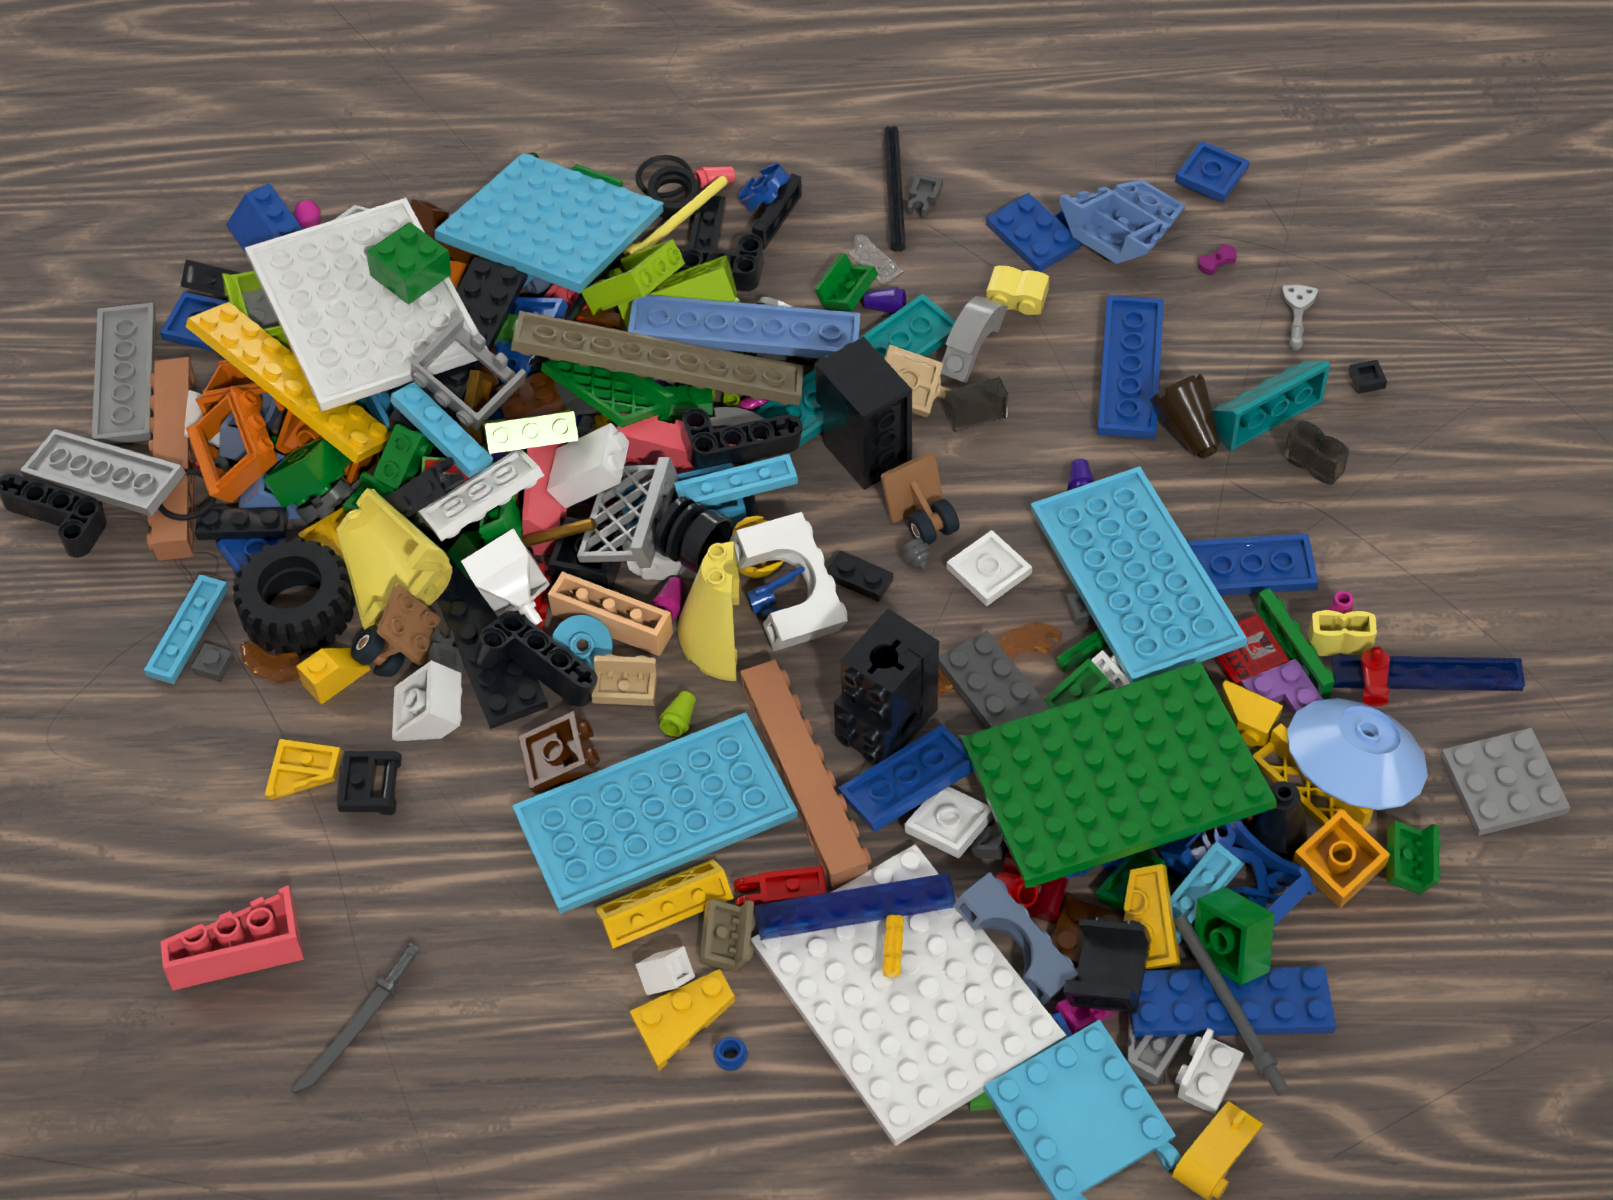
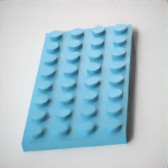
[1031,466,1247,683]
[512,712,798,914]

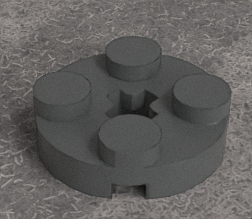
[296,475,353,524]

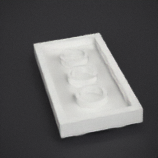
[418,449,544,541]

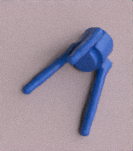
[746,566,805,618]

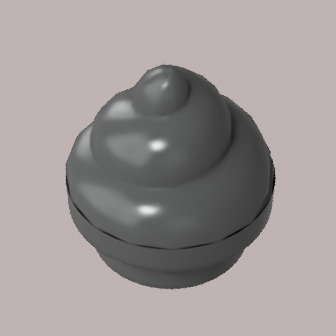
[900,537,930,570]

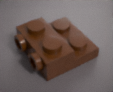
[519,711,600,793]

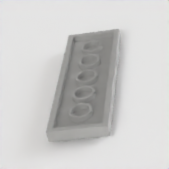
[92,302,156,445]
[20,429,186,517]

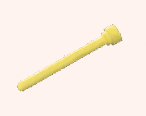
[623,176,728,256]

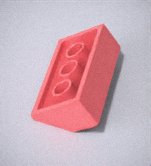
[522,443,567,556]

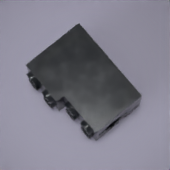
[815,337,912,490]
[834,609,939,764]

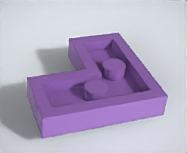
[1240,659,1323,716]

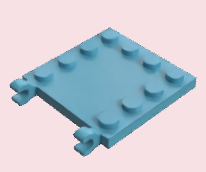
[983,1020,1181,1200]

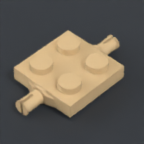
[884,345,957,418]

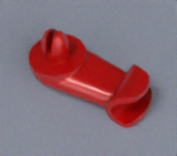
[1361,646,1390,706]

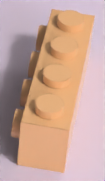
[548,572,673,656]

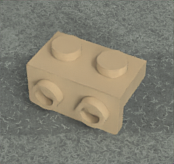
[591,654,658,706]

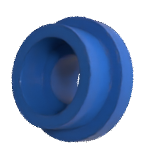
[714,1037,748,1071]

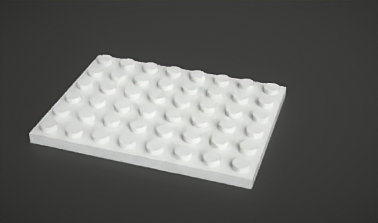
[245,198,488,412]
[750,844,1066,1146]

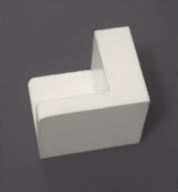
[635,946,695,995]

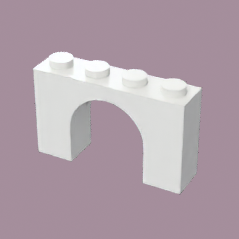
[729,512,848,651]

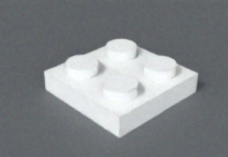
[947,530,1032,606]
[904,787,994,859]

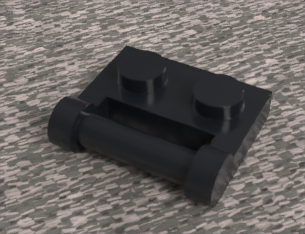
[337,751,402,815]

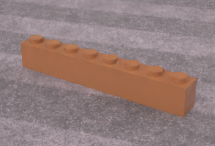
[147,357,195,561]
[741,659,871,891]

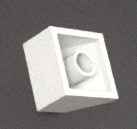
[392,660,462,741]

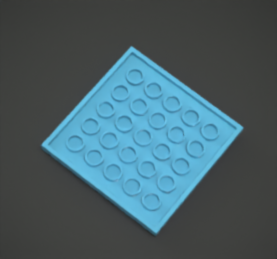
[435,153,664,293]

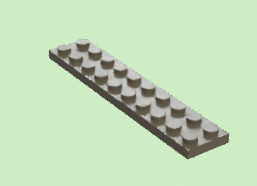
[511,311,803,406]

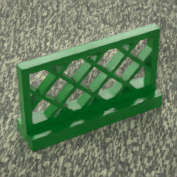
[541,360,674,428]

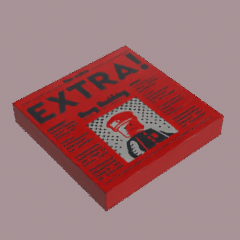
[1214,614,1289,686]

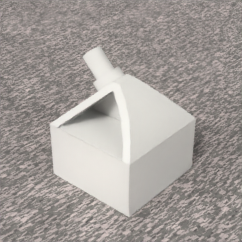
[461,528,550,625]

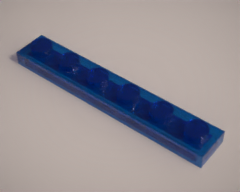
[1331,655,1525,691]
[755,873,956,940]

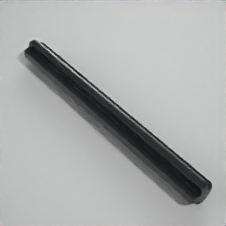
[884,126,905,252]

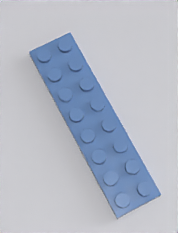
[628,295,860,358]

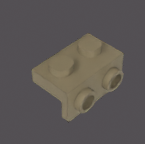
[699,899,756,973]

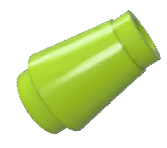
[659,691,696,737]

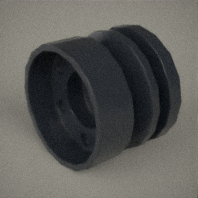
[654,496,733,573]

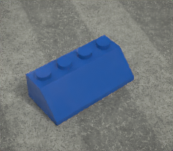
[226,183,303,254]

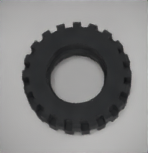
[233,538,355,656]

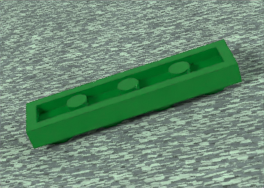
[1256,588,1334,700]

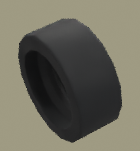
[648,166,699,219]

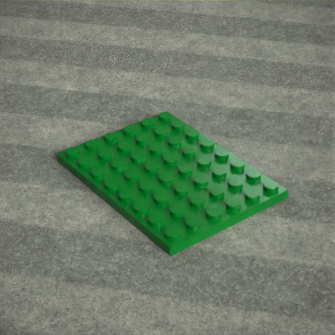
[961,661,1277,889]

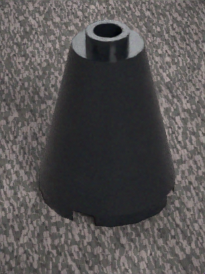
[1243,781,1307,861]

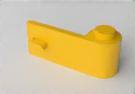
[1172,1101,1263,1200]

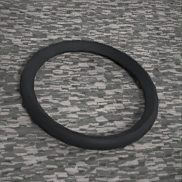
[636,155,692,198]
[158,469,217,521]

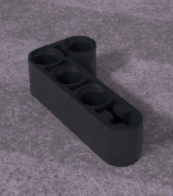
[673,234,764,292]
[681,408,803,470]
[0,474,107,558]
[474,611,598,707]

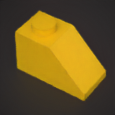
[296,648,371,705]
[1220,680,1283,749]

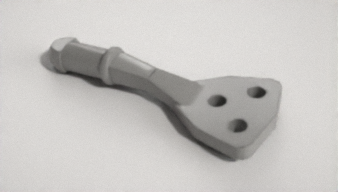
[1282,285,1318,350]

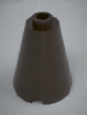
[1150,374,1221,459]

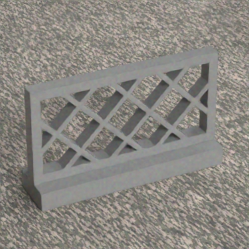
[577,457,679,568]

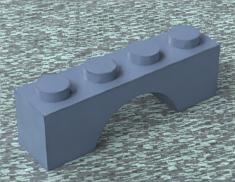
[219,381,282,461]
[953,872,1078,1005]

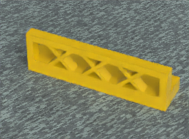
[1252,723,1374,828]
[594,859,734,949]

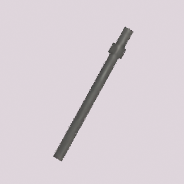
[1174,915,1289,1096]

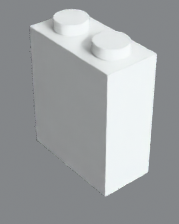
[547,423,629,508]

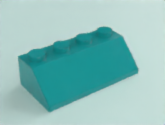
[1213,361,1331,451]

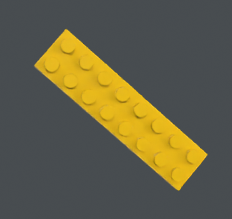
[186,302,392,464]

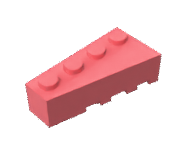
[617,412,739,474]
[160,885,304,991]

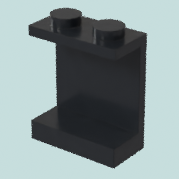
[1063,917,1152,1014]

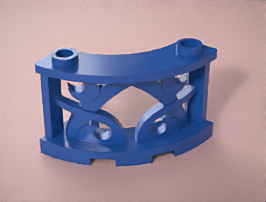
[1159,820,1316,935]

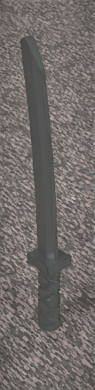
[292,943,420,1094]

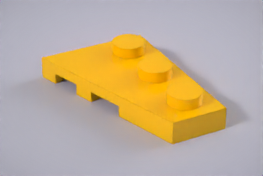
[1123,864,1180,970]
[630,969,735,1071]

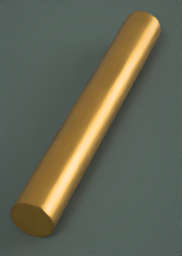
[521,518,596,547]

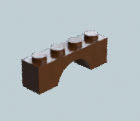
[410,199,491,267]

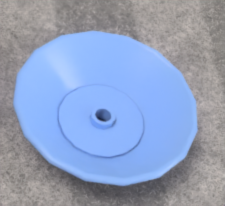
[1287,698,1428,810]

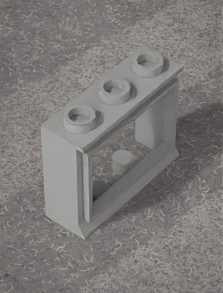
[411,315,526,431]

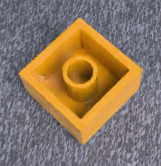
[1292,808,1390,909]

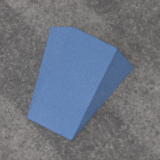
[1059,180,1186,264]

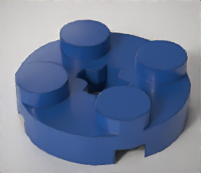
[739,162,790,212]

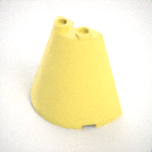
[336,488,452,630]
[677,541,740,681]

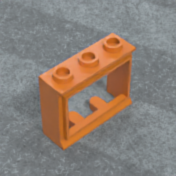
[195,348,293,416]
[186,386,278,503]

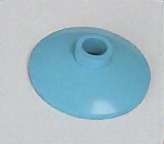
[552,615,613,671]

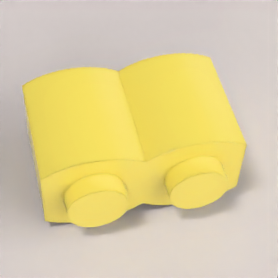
[986,266,1049,315]
[1308,610,1377,657]

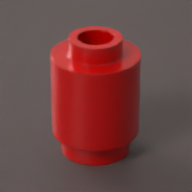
[995,872,1038,908]

